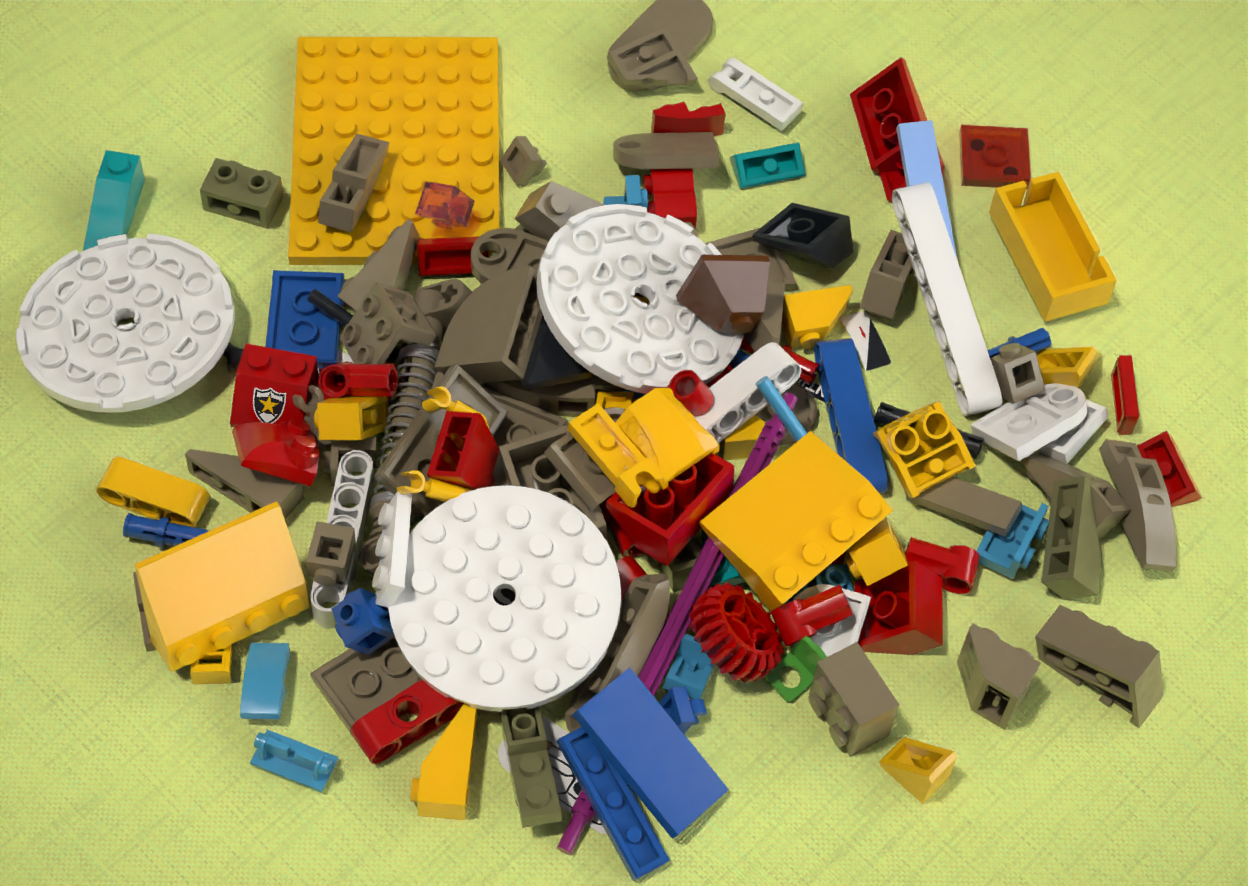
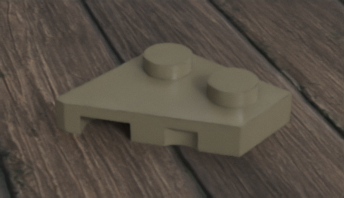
[607,26,698,86]

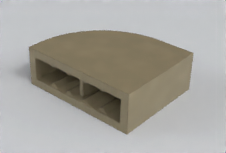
[434,266,543,383]

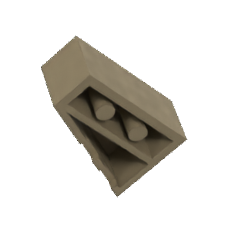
[514,181,605,241]
[1035,605,1163,728]

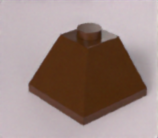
[676,254,770,334]

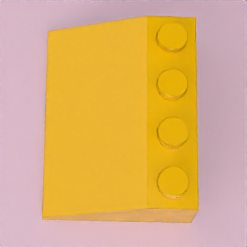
[698,431,893,611]
[134,501,310,672]

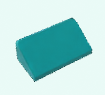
[730,142,806,189]

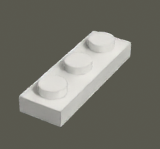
[372,491,412,608]

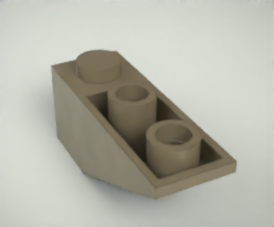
[337,219,419,315]
[1020,453,1131,539]

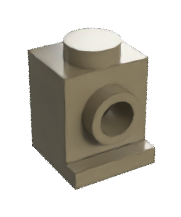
[991,343,1045,403]
[306,522,356,586]

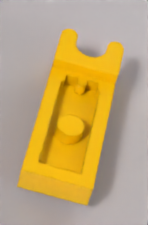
[567,403,664,508]

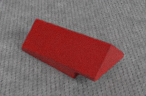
[850,57,945,203]

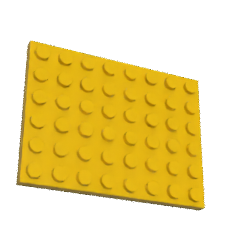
[288,37,499,265]

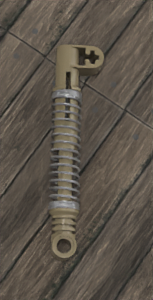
[359,279,472,576]

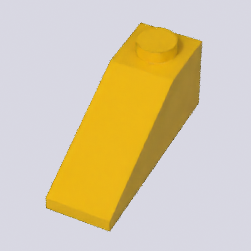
[410,703,478,820]

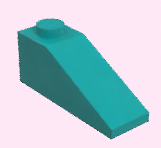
[83,150,145,251]

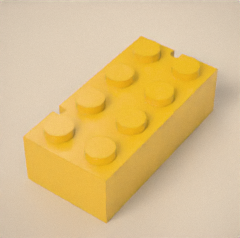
[989,171,1117,322]

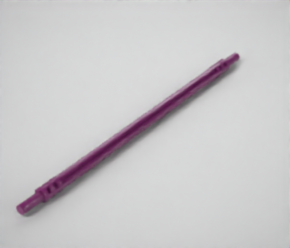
[557,392,798,855]

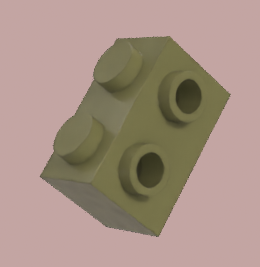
[200,158,283,229]

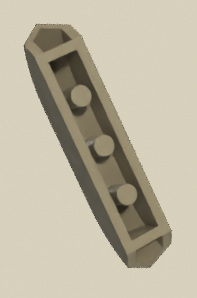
[565,573,670,732]

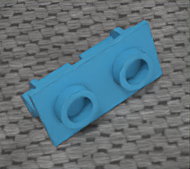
[250,729,339,792]

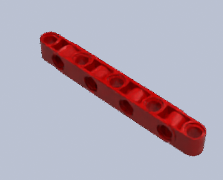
[349,555,647,764]

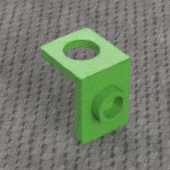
[764,636,827,703]

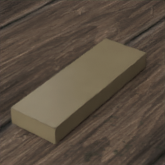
[905,477,1022,537]

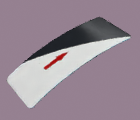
[840,311,891,371]

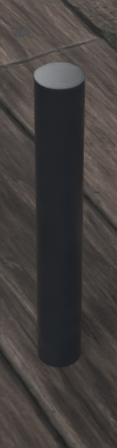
[307,289,400,361]

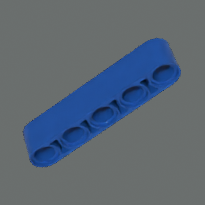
[814,338,888,494]

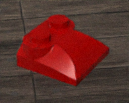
[232,419,320,487]

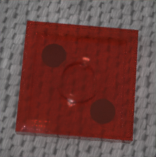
[959,124,1031,190]

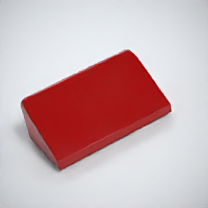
[1137,430,1202,507]

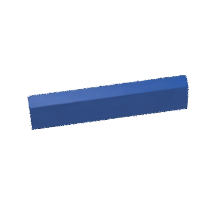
[556,727,670,881]

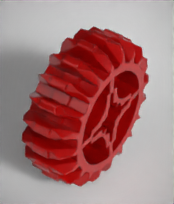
[689,583,784,684]

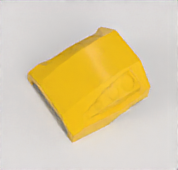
[615,388,719,490]
[872,401,975,498]

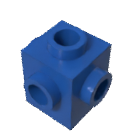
[331,588,395,655]

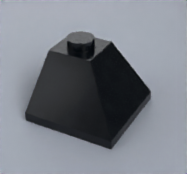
[752,202,854,269]
[518,316,593,390]

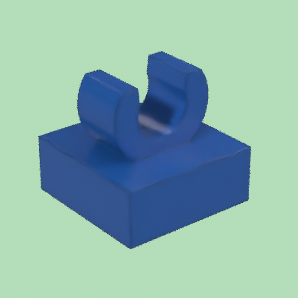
[659,687,707,734]

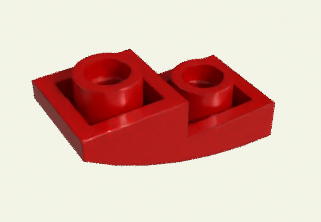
[651,101,726,136]

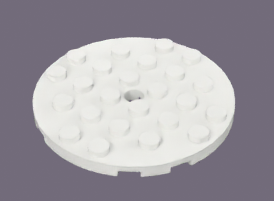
[536,204,744,394]
[16,234,235,413]
[388,485,621,712]

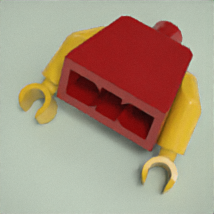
[397,386,499,502]

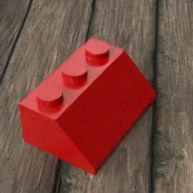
[606,453,735,566]

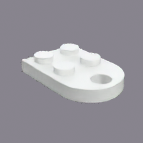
[970,383,1087,461]

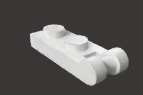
[708,57,803,131]

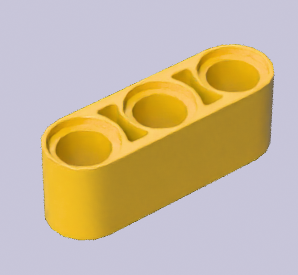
[96,457,211,527]

